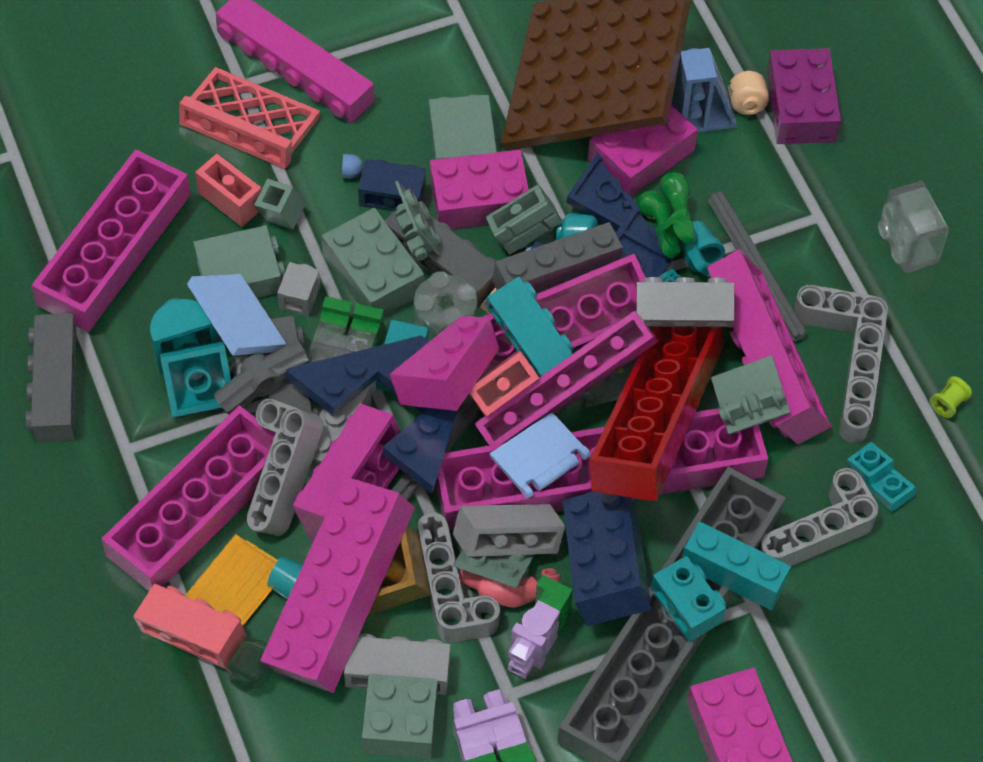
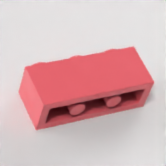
[133,583,247,669]

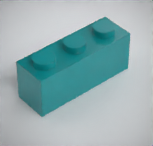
[484,276,574,378]
[682,521,791,610]

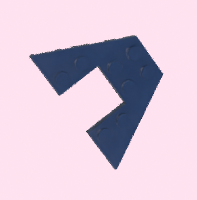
[531,153,673,278]
[286,335,459,493]

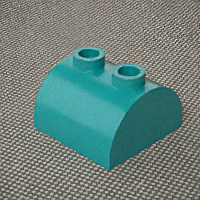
[150,298,218,374]
[159,341,231,418]

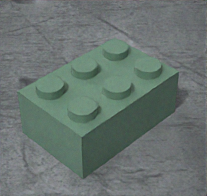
[321,208,424,316]

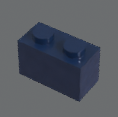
[358,159,426,212]

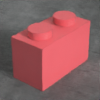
[195,154,262,227]
[469,351,539,416]

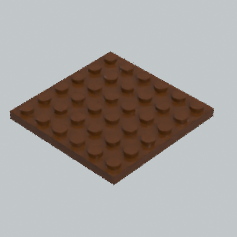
[501,0,691,151]

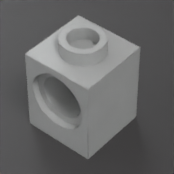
[277,262,320,317]

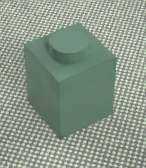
[254,179,306,229]

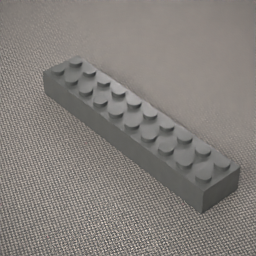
[557,466,786,762]

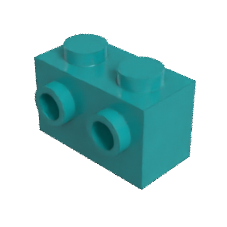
[650,556,726,642]

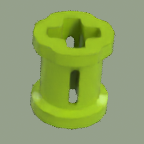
[930,376,972,418]

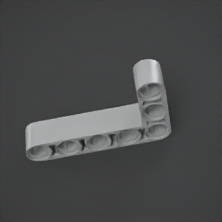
[794,285,888,444]

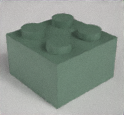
[362,674,437,759]

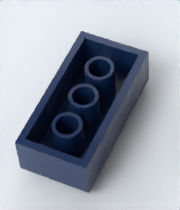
[562,492,652,626]

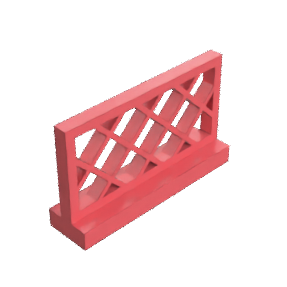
[179,67,320,169]

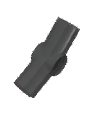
[214,342,310,415]

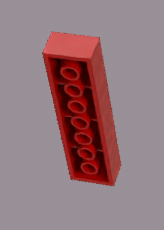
[590,327,723,501]

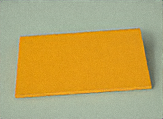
[185,534,278,626]

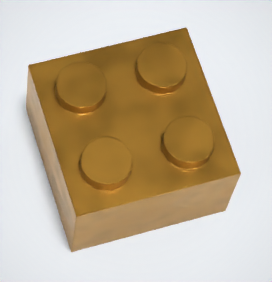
[368,525,431,615]

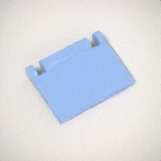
[490,412,591,499]

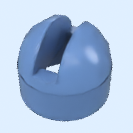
[342,154,363,179]

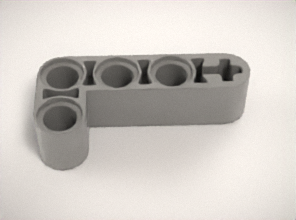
[247,399,323,536]
[759,468,878,566]
[418,512,500,643]

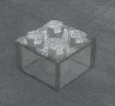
[878,180,949,274]

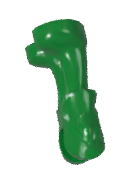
[637,172,695,258]

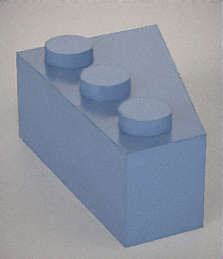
[672,48,737,132]

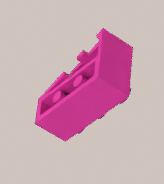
[389,316,500,411]

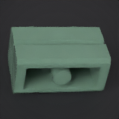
[486,184,562,254]

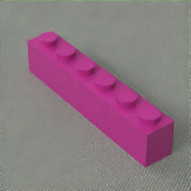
[215,0,374,123]
[475,310,658,446]

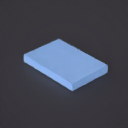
[187,274,287,356]

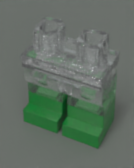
[310,296,384,363]

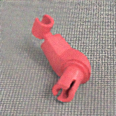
[458,568,561,608]

